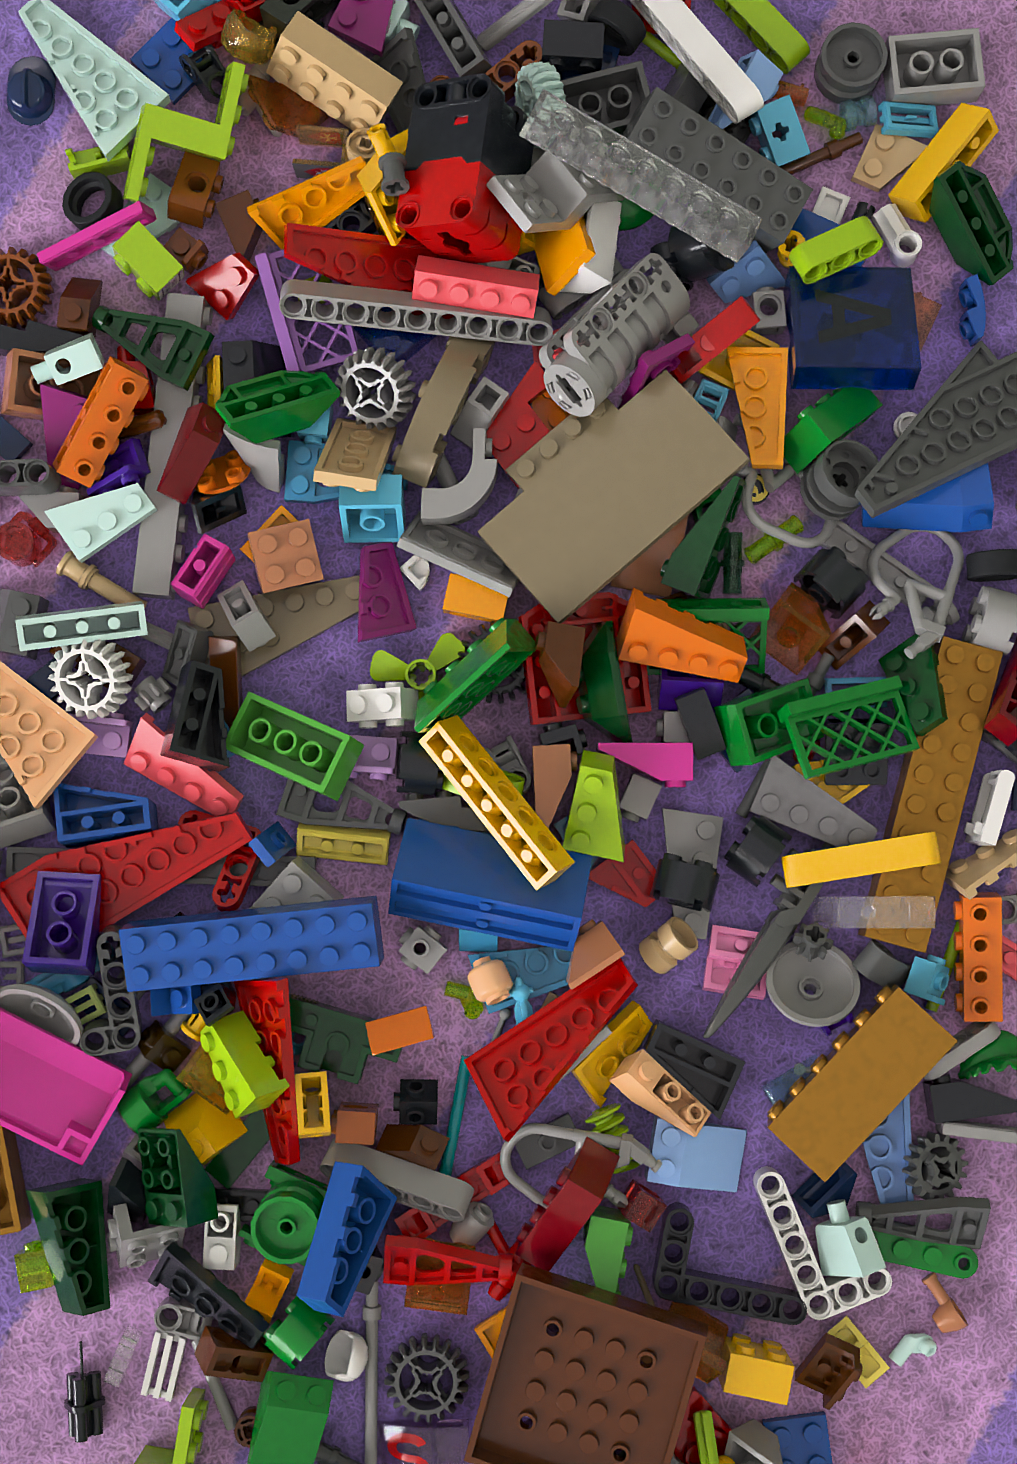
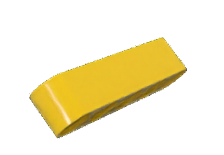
[781,832,941,888]

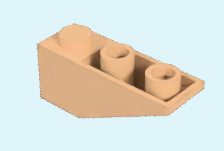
[609,1049,711,1137]

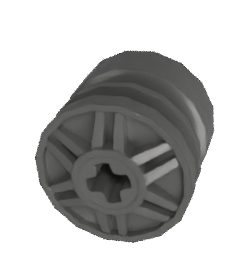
[800,439,878,521]

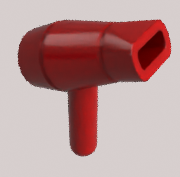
[487,1220,532,1302]

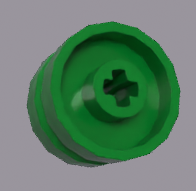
[251,1181,324,1264]

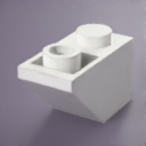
[203,1204,241,1270]

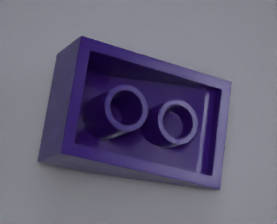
[22,871,102,976]

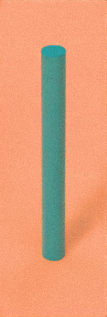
[439,1055,470,1176]

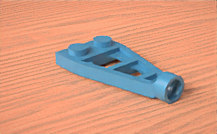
[284,440,408,504]

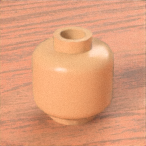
[467,956,513,1006]

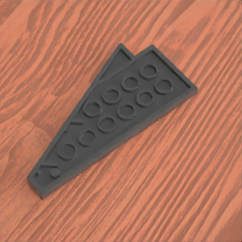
[854,340,1017,518]

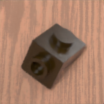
[138,1020,192,1072]

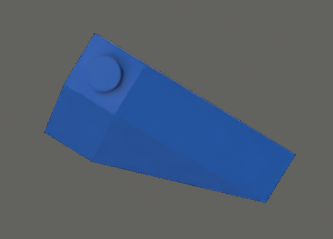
[861,463,994,532]

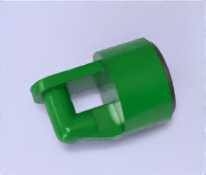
[117,1069,193,1134]

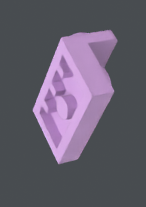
[70,712,133,758]
[349,735,398,781]

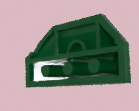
[929,161,1013,286]
[576,620,633,743]

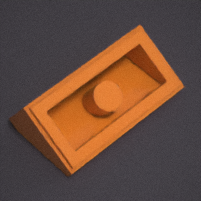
[365,1005,435,1055]

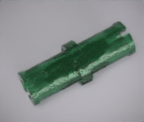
[720,532,745,595]

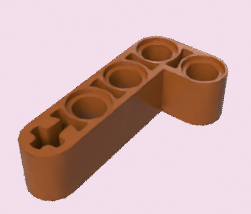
[430,40,542,102]

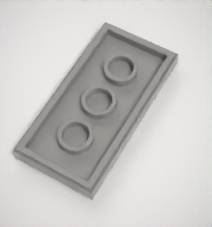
[397,511,519,598]

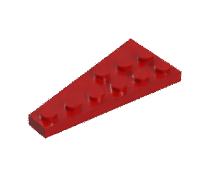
[284,223,454,319]
[234,977,300,1165]

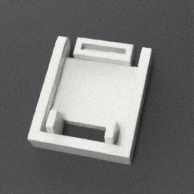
[963,770,1015,846]

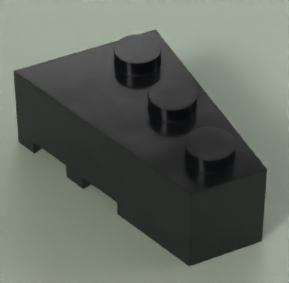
[643,1019,745,1120]

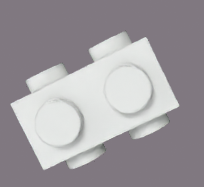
[346,682,419,729]

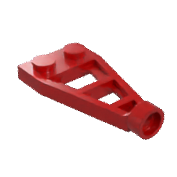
[383,1235,513,1286]

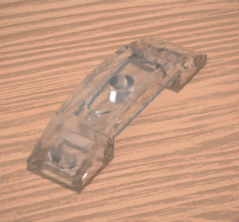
[811,896,936,928]

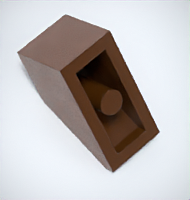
[215,190,263,262]
[57,277,103,338]
[816,600,890,670]
[375,1124,450,1171]

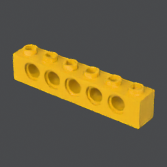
[419,715,575,891]

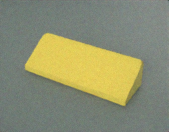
[296,822,391,865]

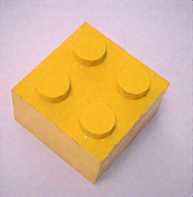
[716,1333,795,1405]

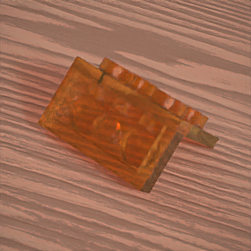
[404,1238,476,1315]

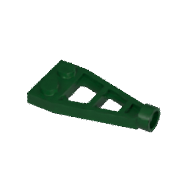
[92,305,215,391]

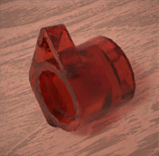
[0,511,57,567]

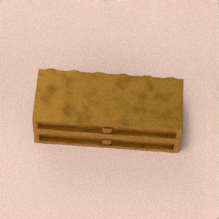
[767,984,957,1182]

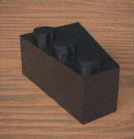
[160,660,230,772]

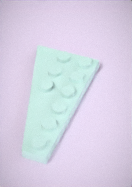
[18,0,171,162]

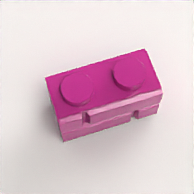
[171,534,236,609]

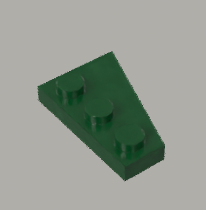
[878,634,948,736]

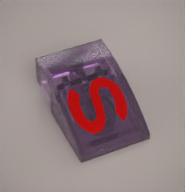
[377,1417,472,1464]

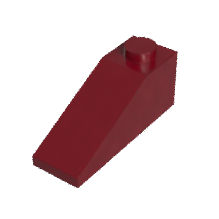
[157,402,226,504]

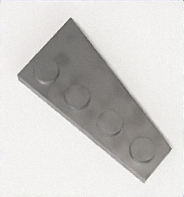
[749,756,878,847]

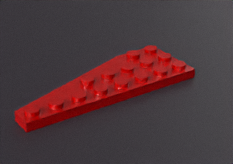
[0,811,255,938]

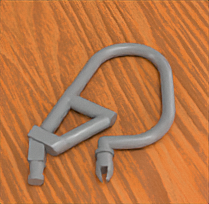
[733,413,835,548]
[867,529,964,659]
[500,1123,662,1208]

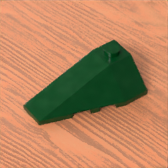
[660,475,746,599]

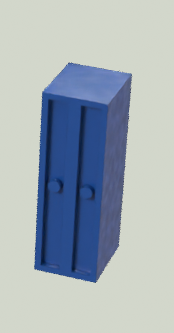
[388,818,592,952]

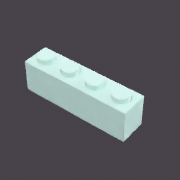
[15,601,148,651]

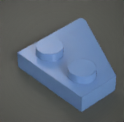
[706,240,788,303]

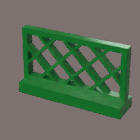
[647,598,770,675]
[776,675,920,780]

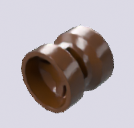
[234,1406,257,1448]

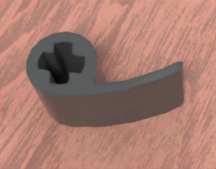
[852,939,912,988]

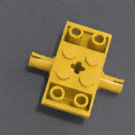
[357,123,408,246]

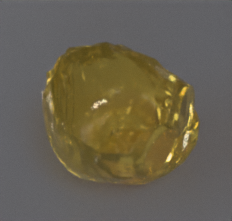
[221,9,277,65]

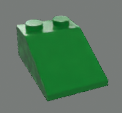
[714,678,824,766]
[247,1371,334,1464]

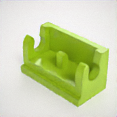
[65,143,131,179]

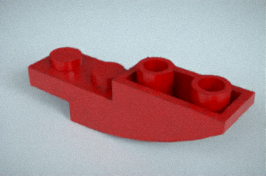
[174,0,265,52]
[670,296,760,384]

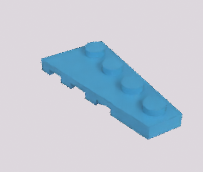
[468,946,572,1014]

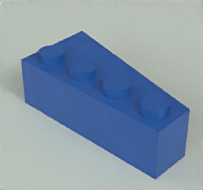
[296,1161,397,1317]

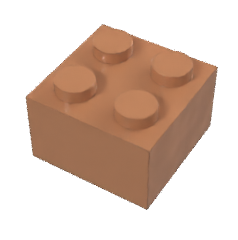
[247,519,324,594]

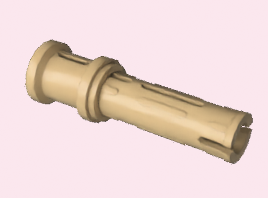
[56,550,147,609]

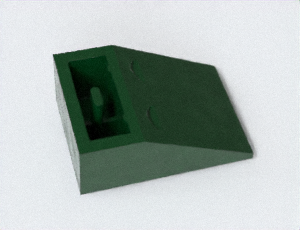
[138,1128,218,1228]

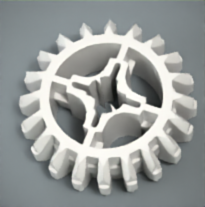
[47,638,133,719]

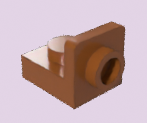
[164,227,209,275]

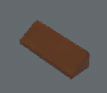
[208,636,243,728]

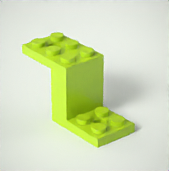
[122,61,249,202]

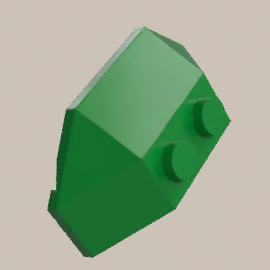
[215,370,340,444]

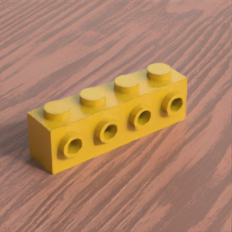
[888,103,999,223]

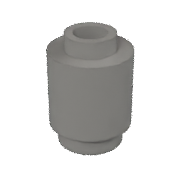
[449,1202,494,1249]

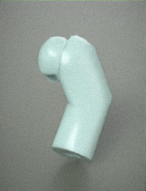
[889,1333,937,1367]

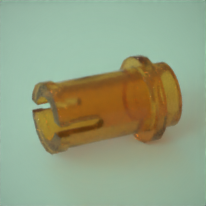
[772,80,810,108]

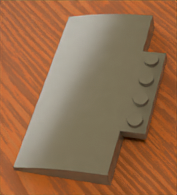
[477,369,750,623]

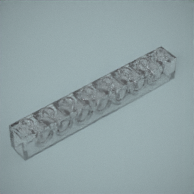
[519,89,762,263]

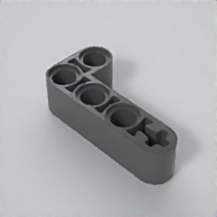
[80,925,142,1056]

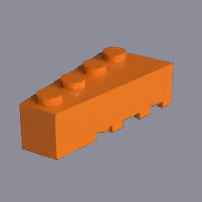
[616,587,748,683]

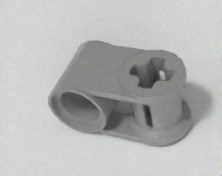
[485,735,531,795]
[154,1296,213,1342]

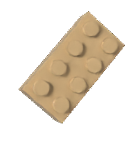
[266,11,403,131]

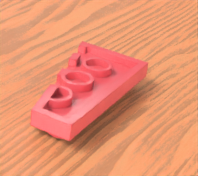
[123,712,244,816]

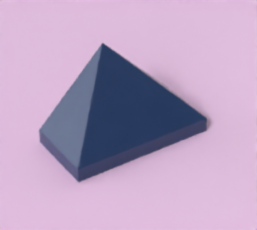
[791,1162,858,1219]

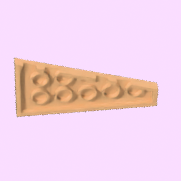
[0,661,98,810]

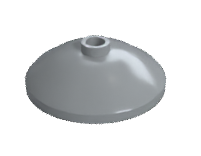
[766,940,860,1027]
[0,983,83,1045]

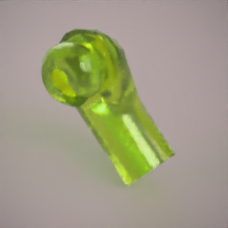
[804,106,847,139]
[444,981,483,1020]

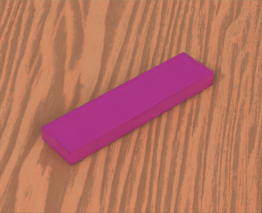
[37,201,157,271]

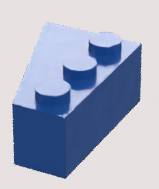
[54,783,159,848]

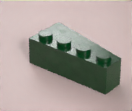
[26,1178,110,1316]

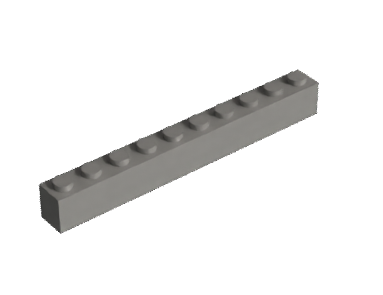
[132,293,213,600]

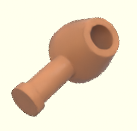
[922,1272,968,1333]

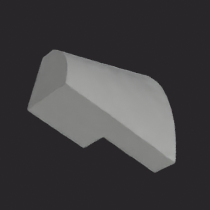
[223,423,285,493]

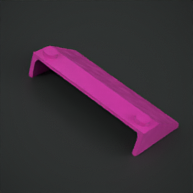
[0,1007,133,1166]

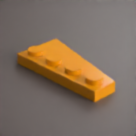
[727,347,788,469]

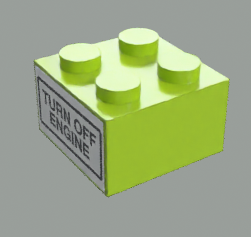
[112,220,185,301]

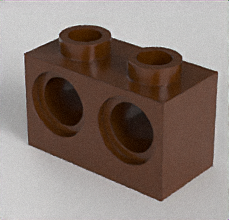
[194,1326,274,1382]

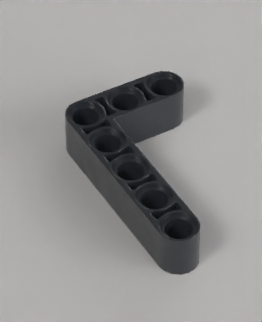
[652,1202,807,1325]

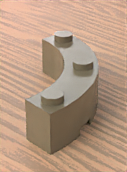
[392,336,496,488]

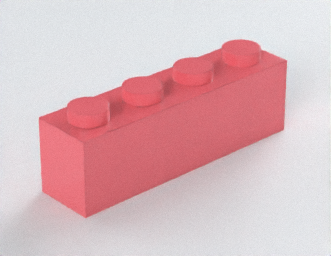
[412,255,540,319]

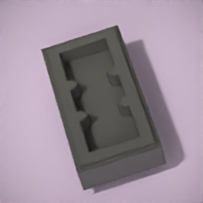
[515,1112,576,1170]

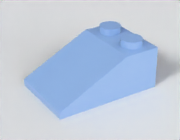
[644,1115,747,1192]

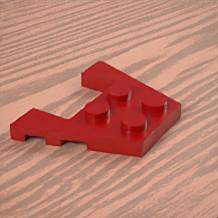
[486,361,550,489]

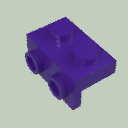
[86,438,151,497]

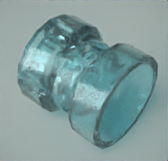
[839,95,877,132]

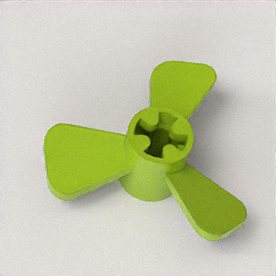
[370,633,465,699]

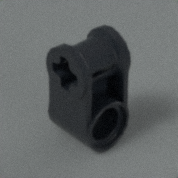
[179,44,226,104]

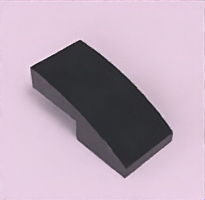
[674,687,726,760]

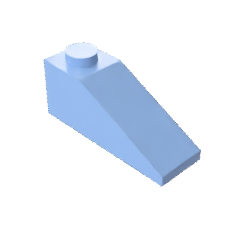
[708,50,783,129]

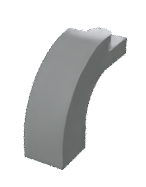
[421,428,498,525]

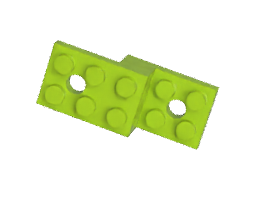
[134,1387,209,1464]

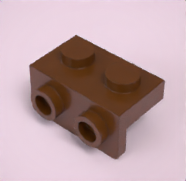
[795,1333,863,1410]

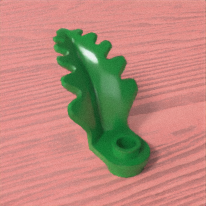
[958,1030,1017,1080]

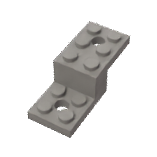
[486,146,630,233]

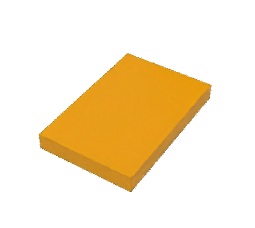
[535,215,596,296]

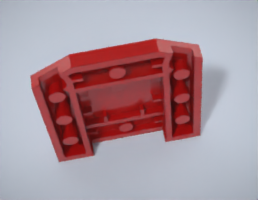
[518,592,652,725]

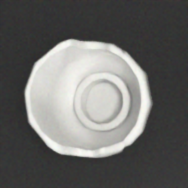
[324,1330,368,1382]

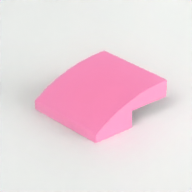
[702,925,766,1000]

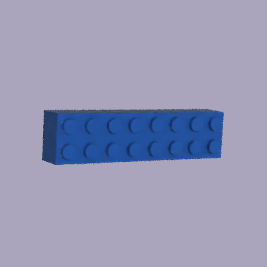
[119,895,384,992]

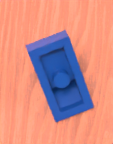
[150,985,201,1016]

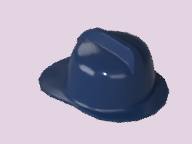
[7,56,56,126]

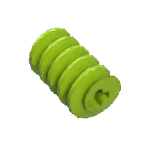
[585,1103,640,1174]

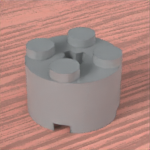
[962,586,1017,655]

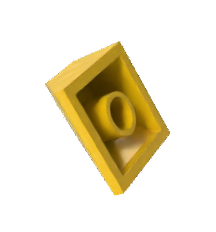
[164,1080,249,1166]

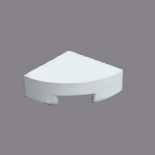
[400,555,430,591]

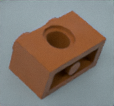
[167,152,224,229]
[330,1101,379,1145]

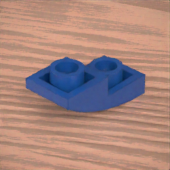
[958,274,986,347]

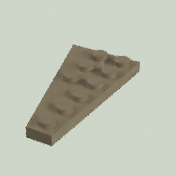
[188,575,360,677]

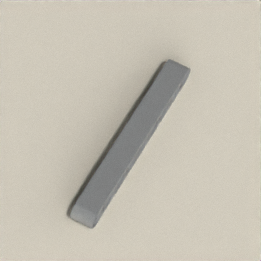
[279,279,553,346]

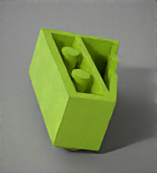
[563,750,625,862]
[200,1011,290,1119]

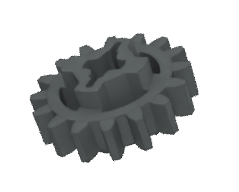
[902,1131,968,1200]

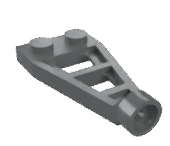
[276,779,407,835]
[855,1197,991,1249]

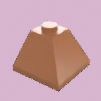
[566,919,625,990]

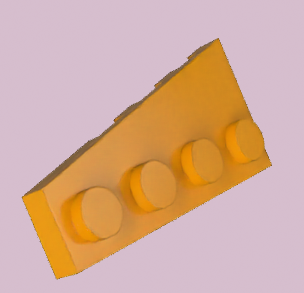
[247,156,367,250]

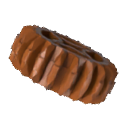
[0,246,54,328]

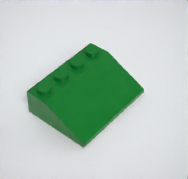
[414,618,536,733]

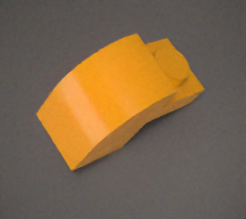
[244,1258,294,1334]

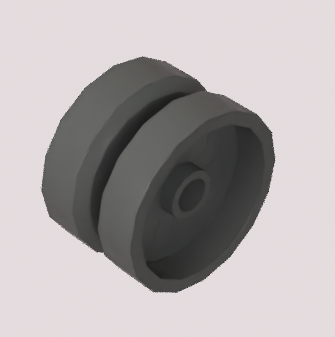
[814,22,888,105]

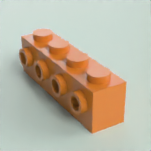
[53,356,149,488]
[953,892,1003,1022]

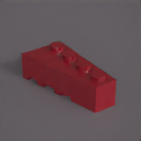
[515,1137,620,1271]

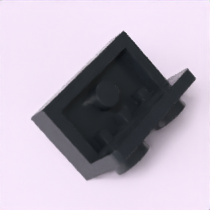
[538,722,588,756]

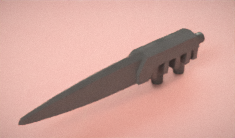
[703,842,836,1038]

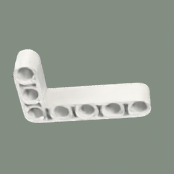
[753,1166,892,1320]

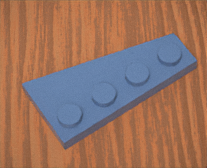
[862,1094,914,1204]

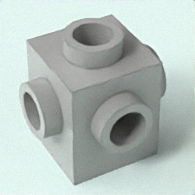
[399,925,448,974]

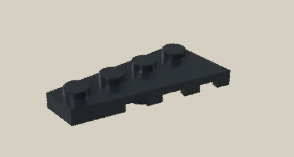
[147,1241,270,1349]

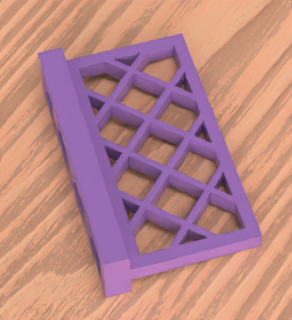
[254,249,359,373]

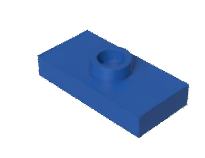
[248,821,296,867]

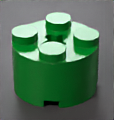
[263,1296,335,1370]

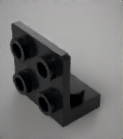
[823,718,889,785]

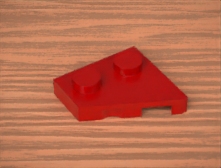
[186,252,260,321]
[589,839,656,907]

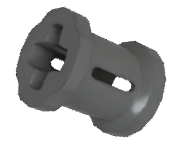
[378,152,410,196]

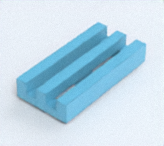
[878,101,939,138]

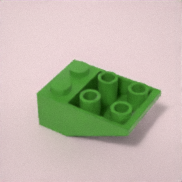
[583,1205,633,1295]

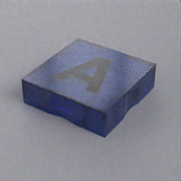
[784,266,921,390]

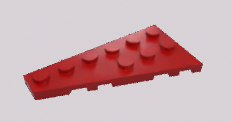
[464,958,638,1142]

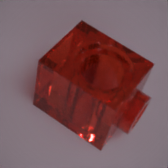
[617,1179,667,1233]

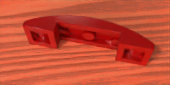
[394,1152,510,1239]

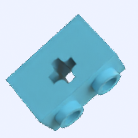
[749,94,810,167]

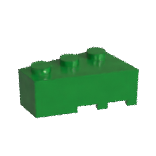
[784,377,883,474]

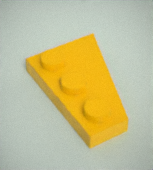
[571,1000,653,1108]

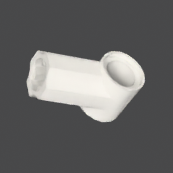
[871,203,922,268]

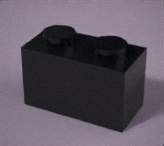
[542,19,605,74]

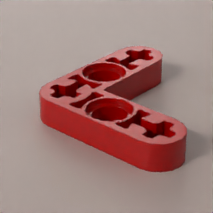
[178,810,262,912]

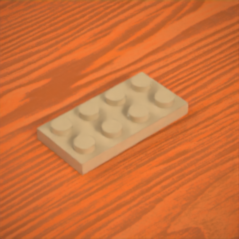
[313,418,397,492]

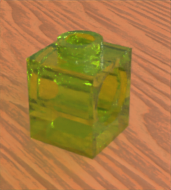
[14,1240,54,1293]

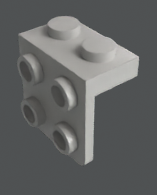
[107,1203,185,1268]

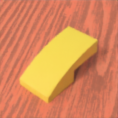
[827,1316,890,1388]

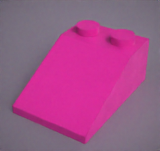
[596,743,693,788]

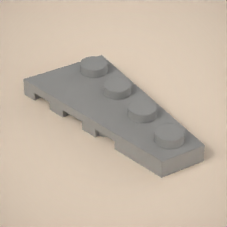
[662,808,723,940]

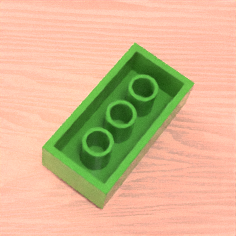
[226,691,364,801]

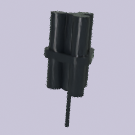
[64,1341,105,1443]

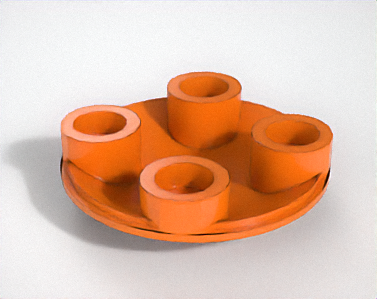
[195,450,251,494]

